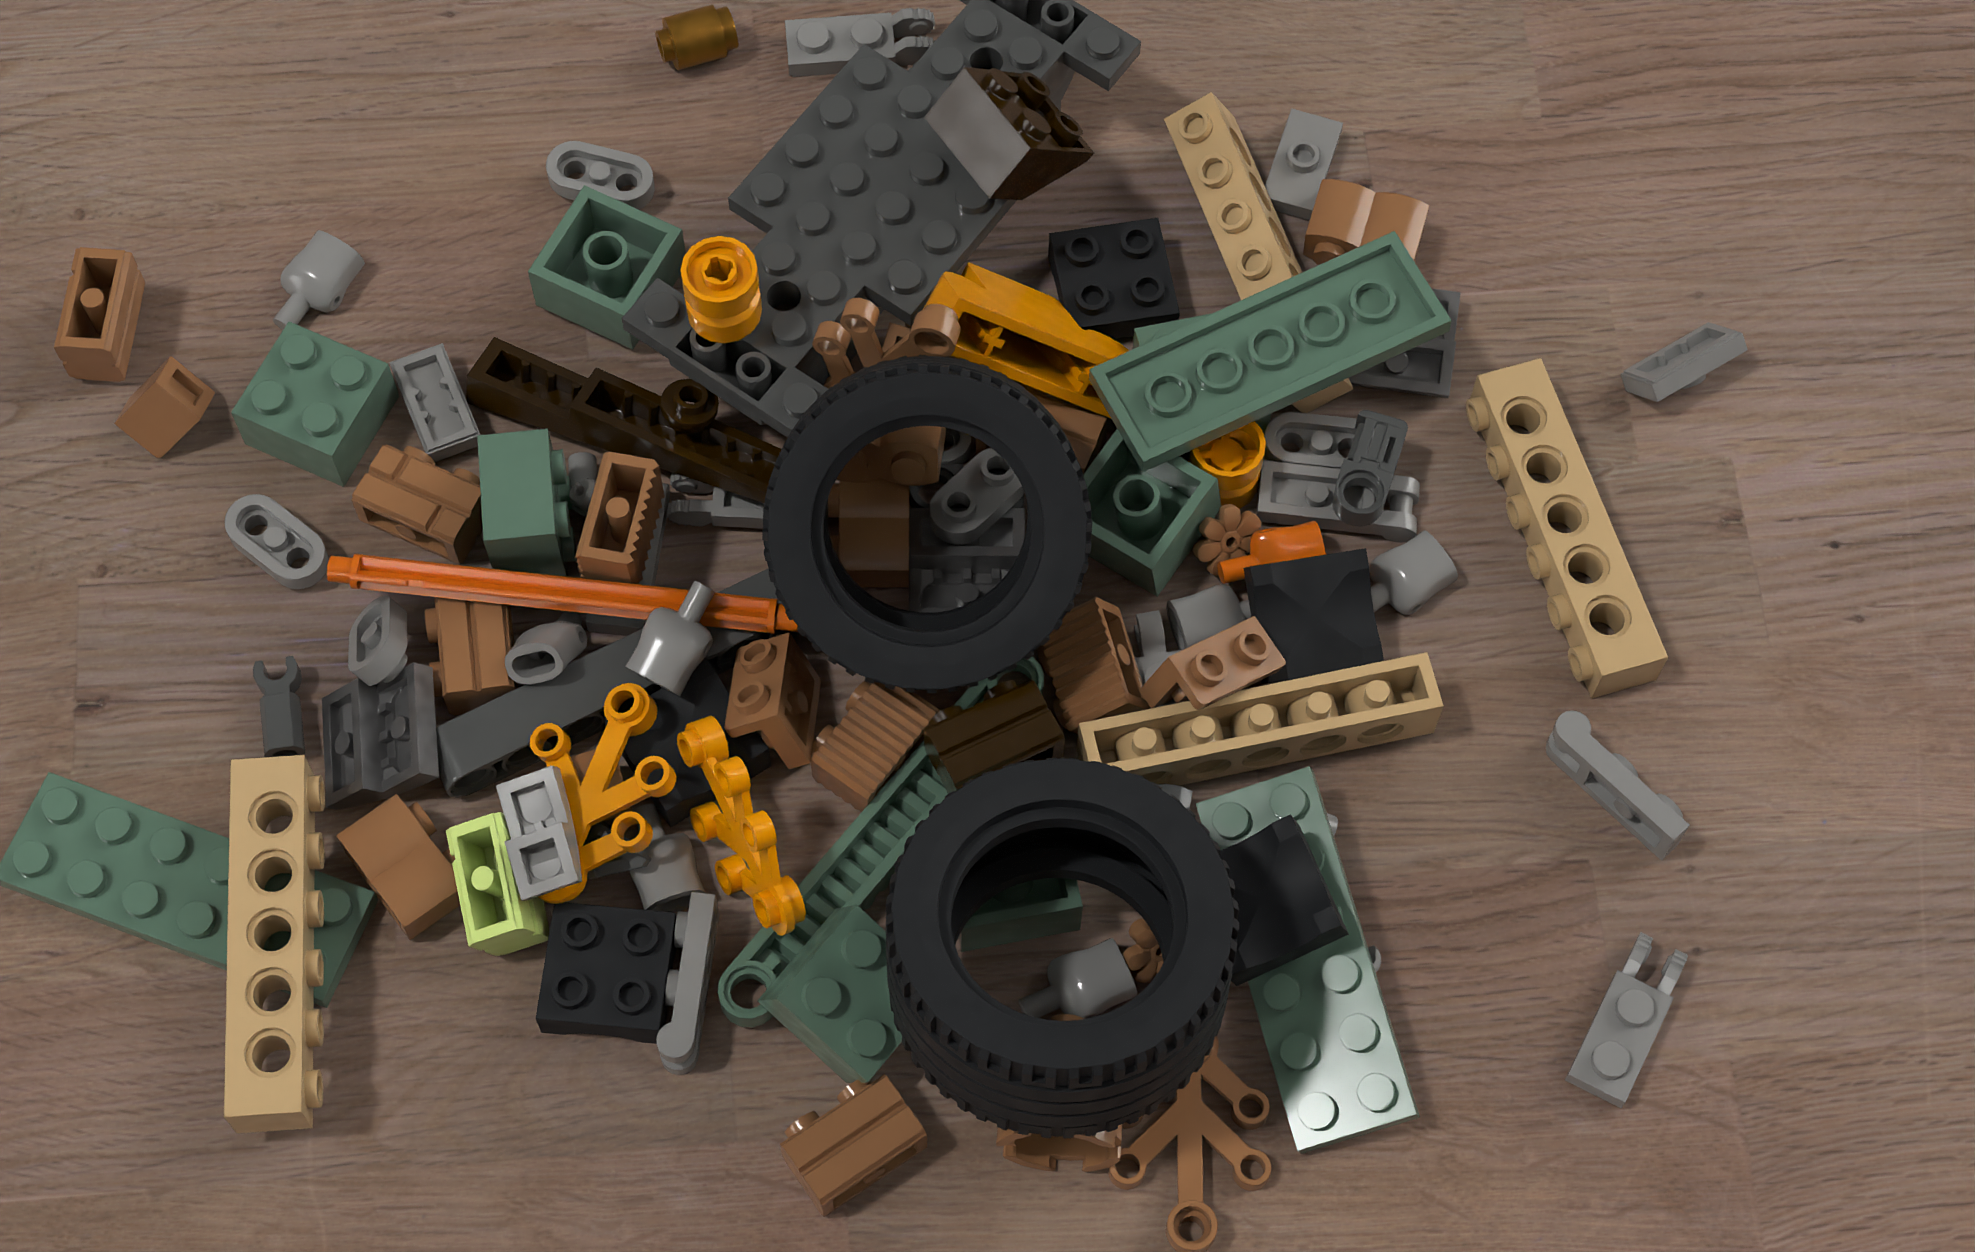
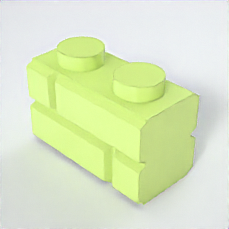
[446,812,550,956]

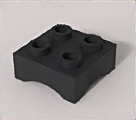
[1048,217,1180,339]
[1244,548,1384,683]
[604,657,772,828]
[1220,814,1349,986]
[536,902,677,1044]

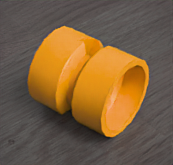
[680,236,762,344]
[1188,421,1266,509]

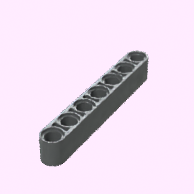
[436,568,800,798]

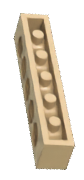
[1164,92,1353,413]
[1466,358,1668,699]
[1077,652,1444,786]
[224,755,325,1133]

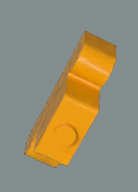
[923,262,1129,418]

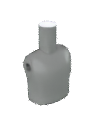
[273,230,365,330]
[1369,530,1458,615]
[625,581,715,696]
[1166,584,1251,650]
[505,611,587,685]
[629,804,705,913]
[1018,938,1137,1019]

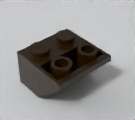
[924,67,1094,200]

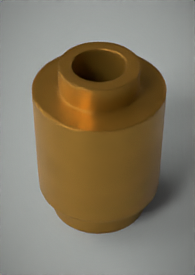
[655,5,739,70]

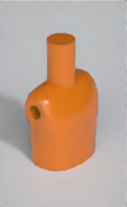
[1217,521,1326,584]

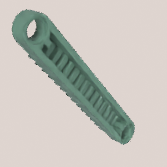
[717,656,1044,1028]

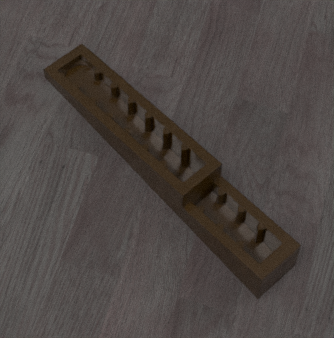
[466,337,781,503]

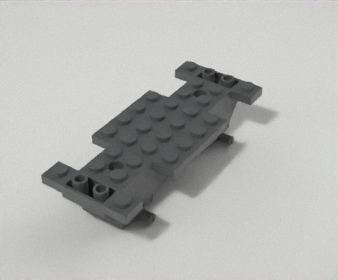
[622,0,1141,437]

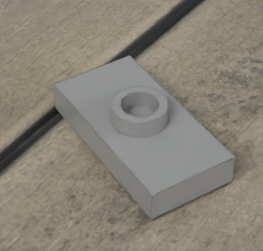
[1265,108,1343,220]
[1620,322,1748,402]
[389,343,480,462]

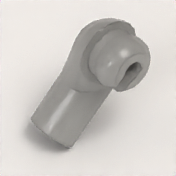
[568,452,597,517]

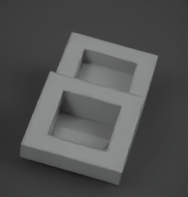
[496,766,582,901]

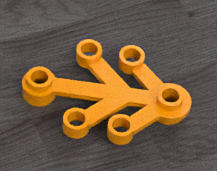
[530,683,676,904]
[677,716,806,936]

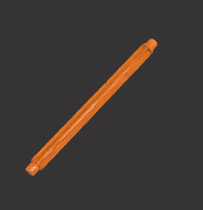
[327,553,798,634]

